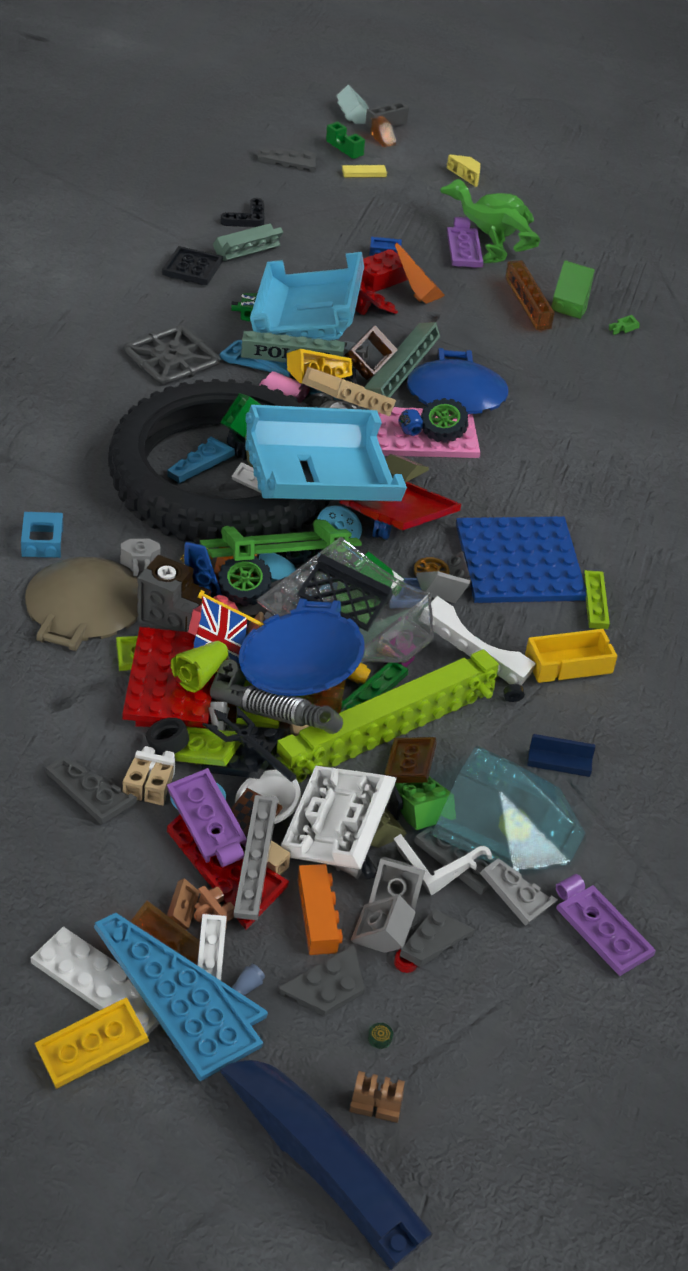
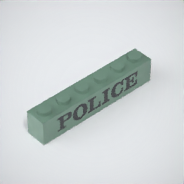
[241,331,345,362]

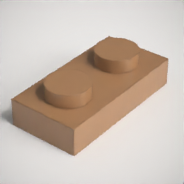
[166,878,200,931]

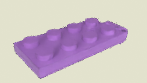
[447,217,483,268]
[167,768,247,867]
[556,874,656,976]

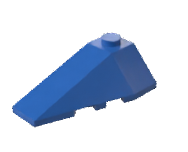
[184,542,223,598]

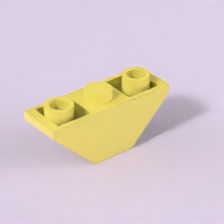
[447,155,480,187]

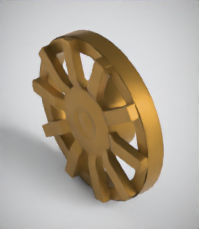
[414,557,450,576]

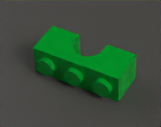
[326,122,365,159]

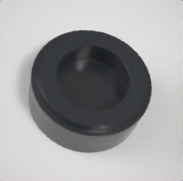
[503,684,525,702]

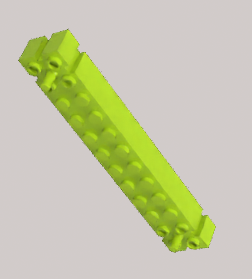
[275,649,499,783]

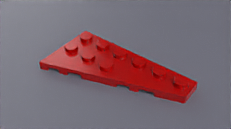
[167,814,289,930]

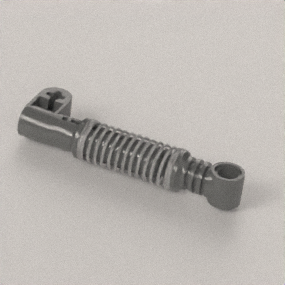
[210,659,343,734]

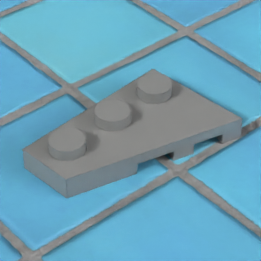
[480,859,558,926]

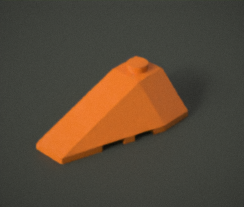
[395,243,445,304]

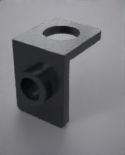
[386,786,403,820]

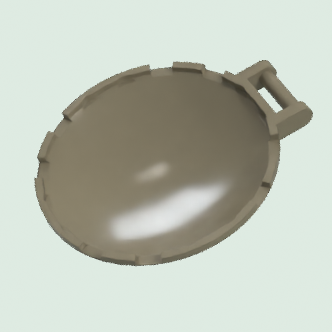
[25,557,138,651]

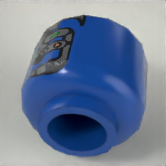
[398,409,423,436]

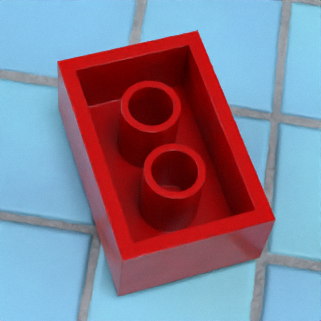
[362,249,408,292]

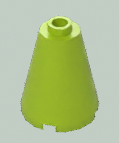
[171,641,228,692]

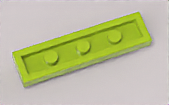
[583,570,610,629]

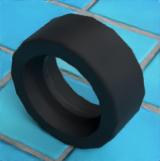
[146,718,189,756]

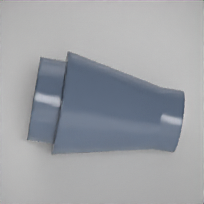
[231,964,265,996]

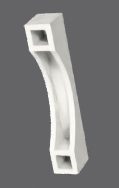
[420,596,536,685]

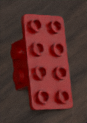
[355,280,398,315]

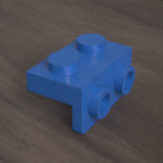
[369,237,402,256]

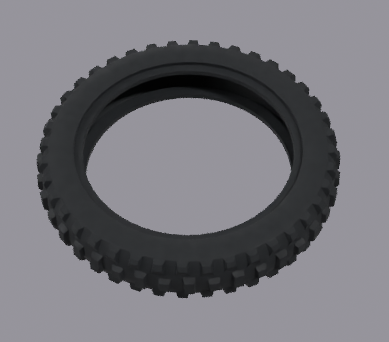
[108,379,331,545]

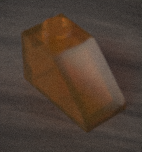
[370,116,396,147]

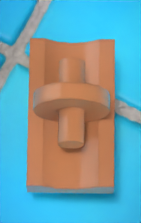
[194,885,235,929]

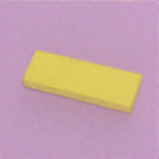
[342,165,387,178]

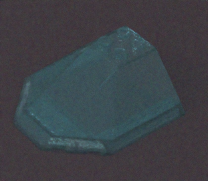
[432,746,586,873]

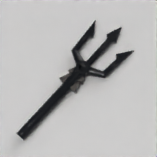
[202,706,296,782]

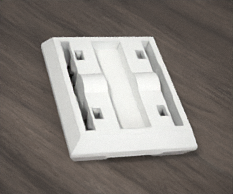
[281,766,396,870]

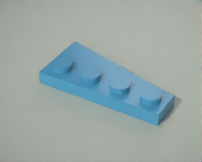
[167,437,235,483]

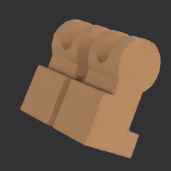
[349,1071,405,1123]

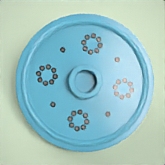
[317,506,362,540]

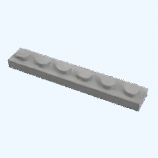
[234,795,278,920]

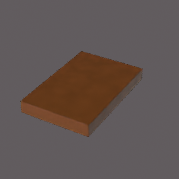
[384,737,437,783]

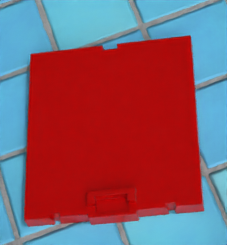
[339,482,461,530]

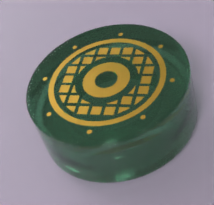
[368,1023,393,1049]

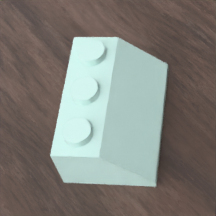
[336,85,369,124]

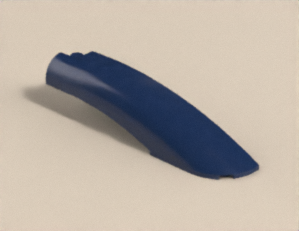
[220,1060,433,1270]

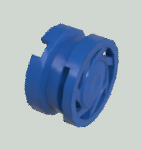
[372,520,392,540]

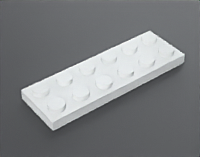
[31,927,160,1036]

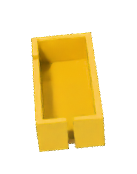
[525,629,618,683]

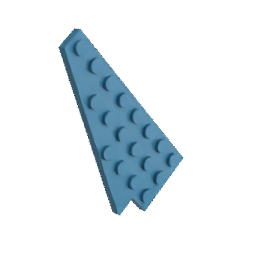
[94,913,268,1082]

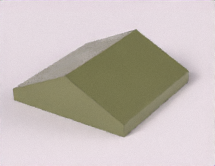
[385,454,429,482]

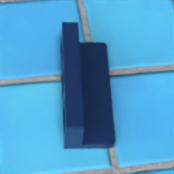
[527,734,595,777]

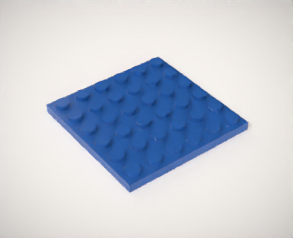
[456,516,586,603]

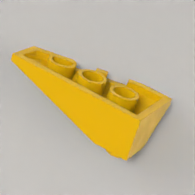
[287,349,352,385]

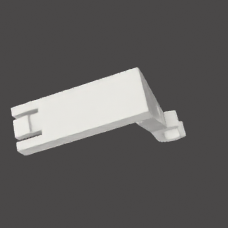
[393,834,492,896]

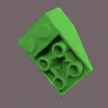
[394,777,456,830]

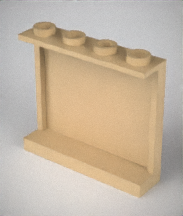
[302,367,396,416]

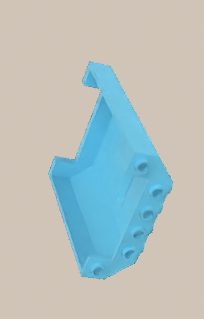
[250,252,364,340]
[245,405,407,501]

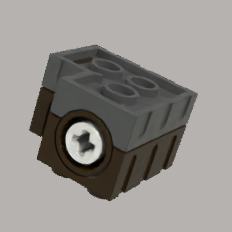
[137,554,211,632]

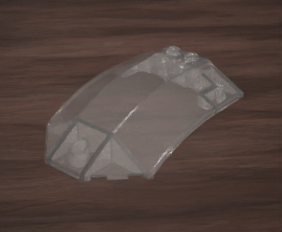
[257,537,434,663]

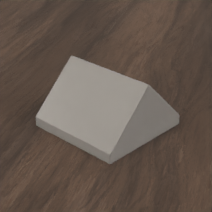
[416,571,470,603]

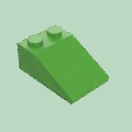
[551,261,595,319]

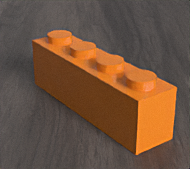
[298,864,343,955]

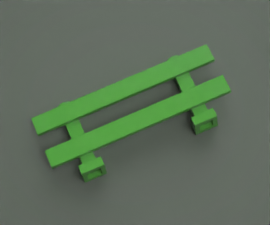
[200,519,362,561]

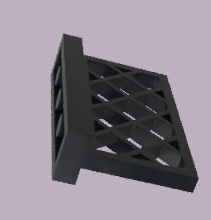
[297,554,392,632]

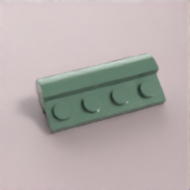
[212,223,283,261]

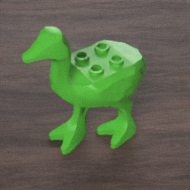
[440,179,540,263]

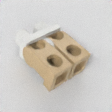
[123,746,175,806]

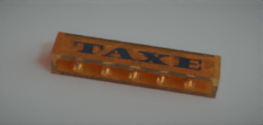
[505,260,555,331]

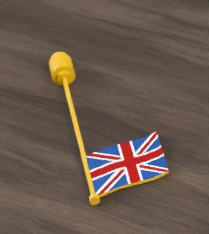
[194,590,371,684]

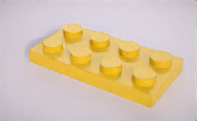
[34,997,149,1089]

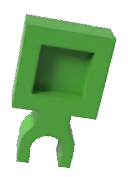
[609,315,639,335]

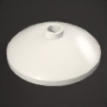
[235,770,301,824]

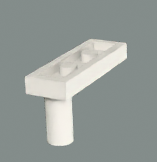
[198,914,227,980]

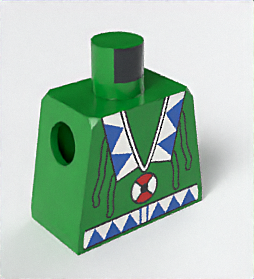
[231,293,257,322]

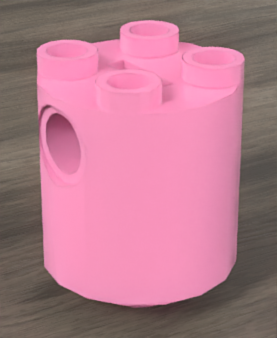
[259,371,310,403]

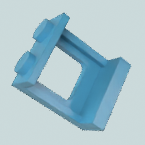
[21,512,63,558]

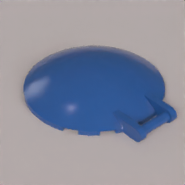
[407,348,508,414]
[239,599,365,696]

